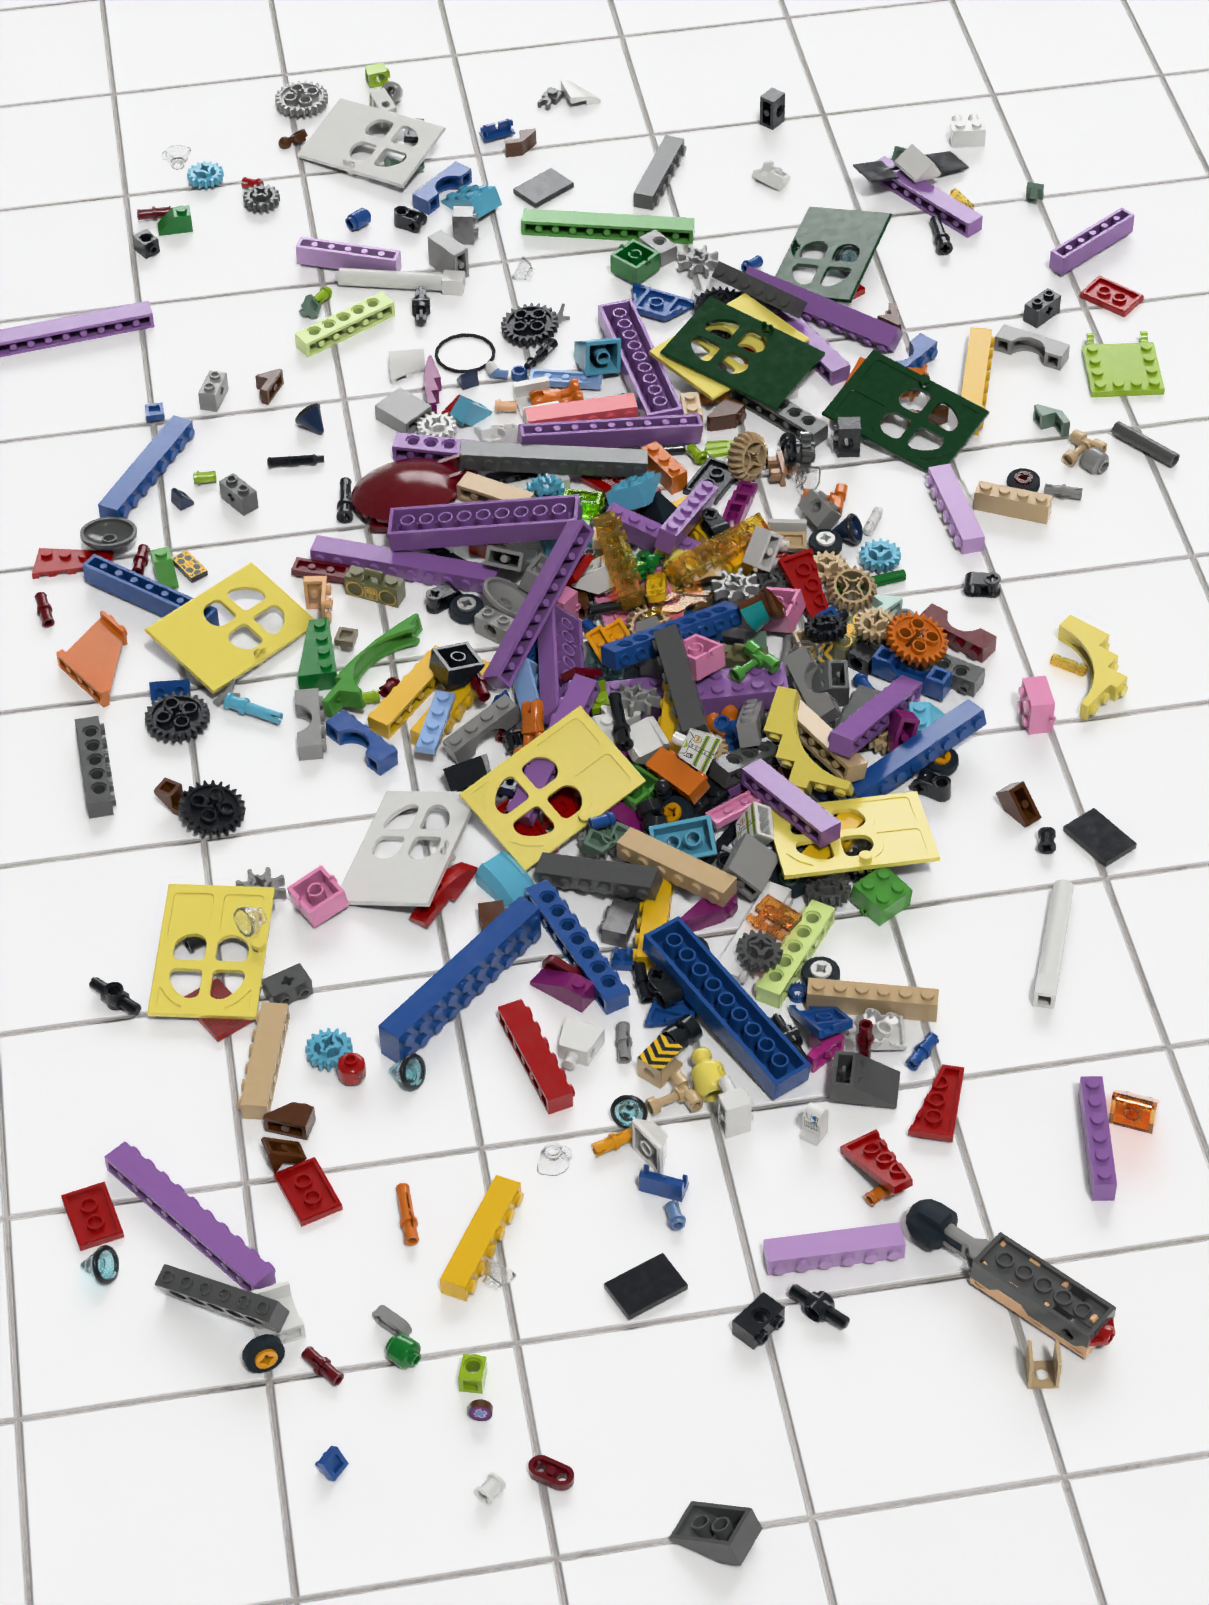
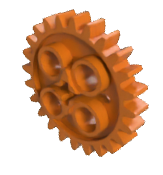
[884,611,949,668]

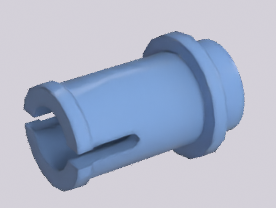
[665,1200,686,1230]

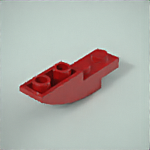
[409,862,478,928]

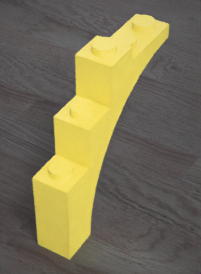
[1058,615,1128,721]
[763,686,854,797]

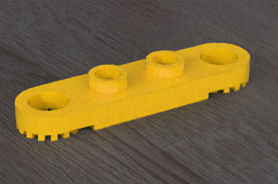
[646,572,667,603]

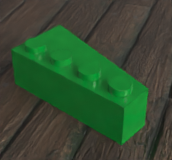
[297,618,337,691]

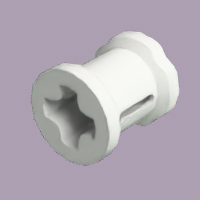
[474,1472,506,1505]

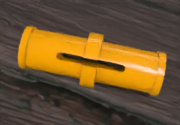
[591,1126,632,1157]

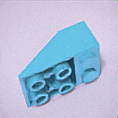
[441,184,502,219]
[605,471,661,510]

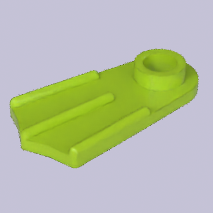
[704,440,734,458]

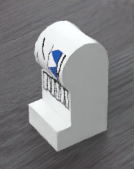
[800,1102,829,1147]

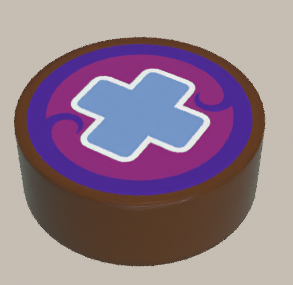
[468,1399,493,1421]

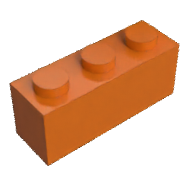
[641,441,687,495]
[645,746,710,805]

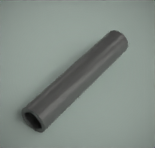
[1111,421,1180,467]

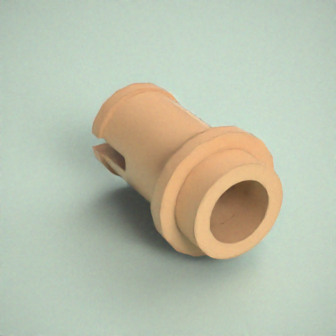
[495,399,517,413]

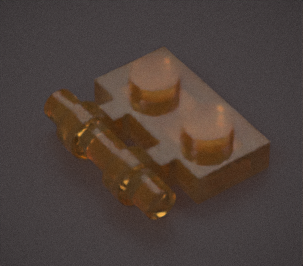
[746,894,802,942]

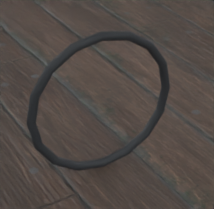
[435,333,496,373]

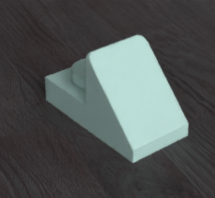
[872,595,903,614]

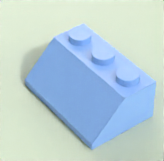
[512,657,540,712]

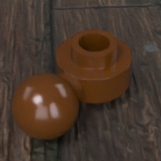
[278,129,308,149]

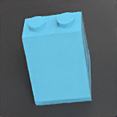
[574,338,621,376]

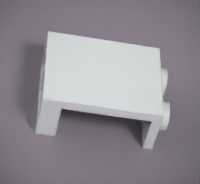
[512,376,559,424]
[250,1280,306,1345]

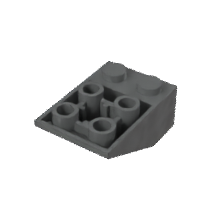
[787,660,850,705]
[830,1050,900,1108]

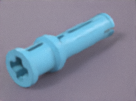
[223,692,283,725]

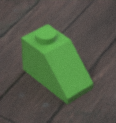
[150,546,179,589]

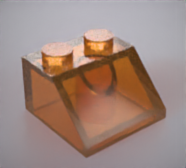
[1108,1089,1160,1134]

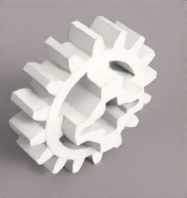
[417,411,457,438]

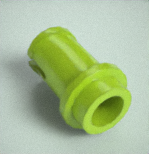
[314,286,332,305]
[686,443,708,465]
[193,470,217,485]
[361,689,380,705]

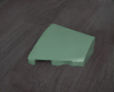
[579,821,630,855]

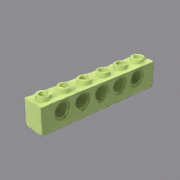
[294,291,395,358]
[754,899,835,1009]

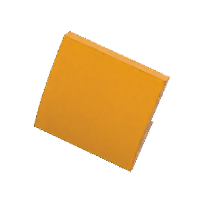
[584,617,631,663]

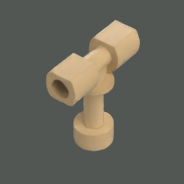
[1062,429,1107,467]
[645,1071,703,1116]

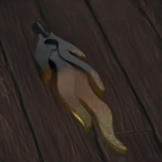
[644,575,747,619]

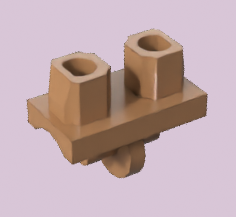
[765,450,798,487]

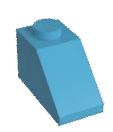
[450,395,493,426]

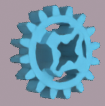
[187,161,224,189]
[524,473,566,497]
[859,538,901,573]
[305,1028,353,1071]

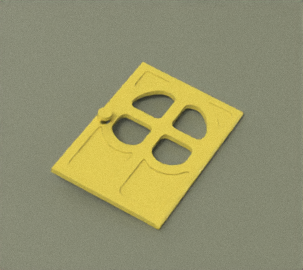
[649,293,809,401]
[144,562,314,694]
[459,706,646,872]
[771,791,940,879]
[147,884,275,1020]

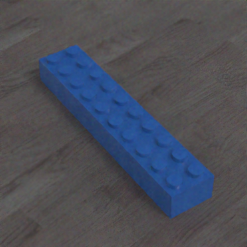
[378,896,542,1065]
[642,916,811,1100]

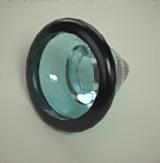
[834,246,860,276]
[388,1053,426,1090]
[610,1095,648,1129]
[80,1245,119,1285]

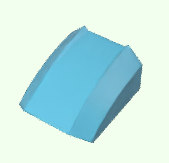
[476,851,535,907]

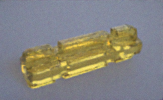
[950,188,974,210]
[1050,653,1088,676]

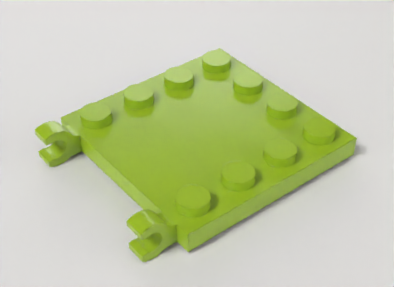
[1082,331,1165,398]

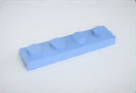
[529,368,603,390]
[416,690,456,755]

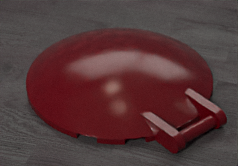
[351,453,479,523]

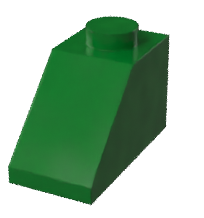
[157,205,193,236]

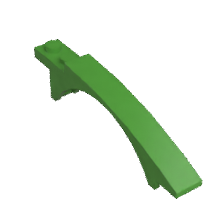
[322,613,423,718]

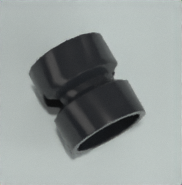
[636,798,669,835]
[661,1014,703,1051]

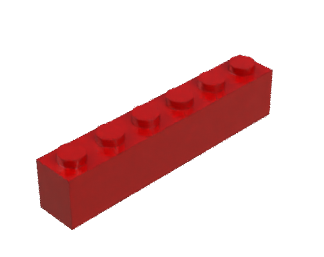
[498,999,575,1115]

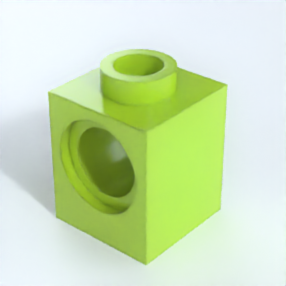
[364,62,390,89]
[458,1354,488,1394]

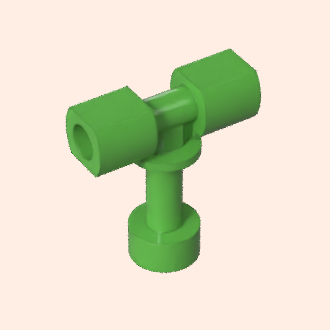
[729,640,781,683]

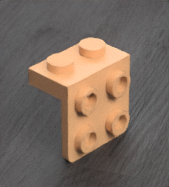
[303,576,333,623]

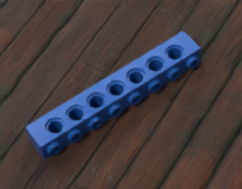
[600,601,742,671]
[525,879,631,1015]

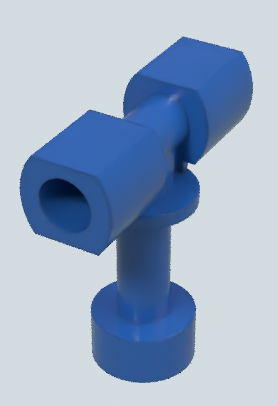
[714,715,740,752]

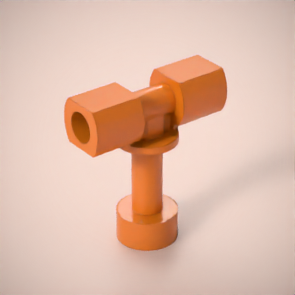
[803,483,848,515]

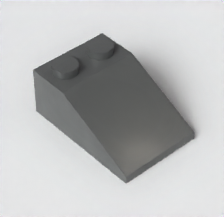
[669,1501,763,1566]

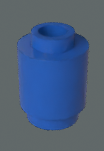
[345,207,371,231]

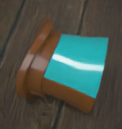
[738,586,786,632]

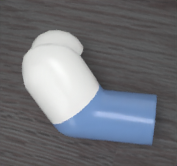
[485,361,509,379]

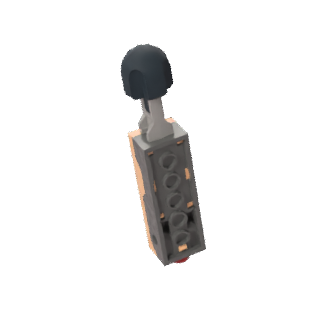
[906,1199,1116,1359]

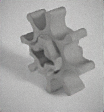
[678,244,719,277]
[712,568,759,603]
[611,682,661,716]
[235,867,287,910]

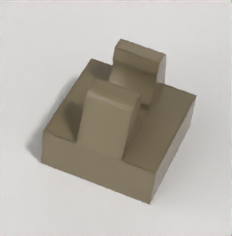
[334,626,359,652]

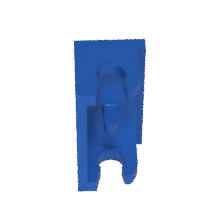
[639,1164,689,1202]

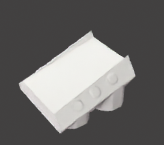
[627,716,670,764]
[854,1008,907,1051]

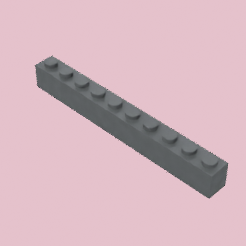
[459,441,648,477]

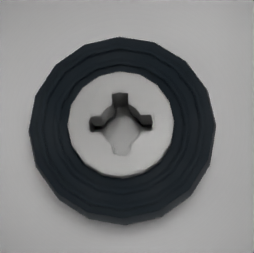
[449,594,484,624]

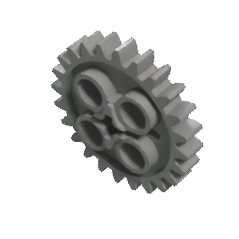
[275,80,329,118]

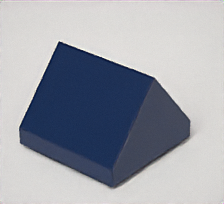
[456,370,479,390]
[171,487,194,511]

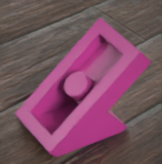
[807,1033,845,1073]

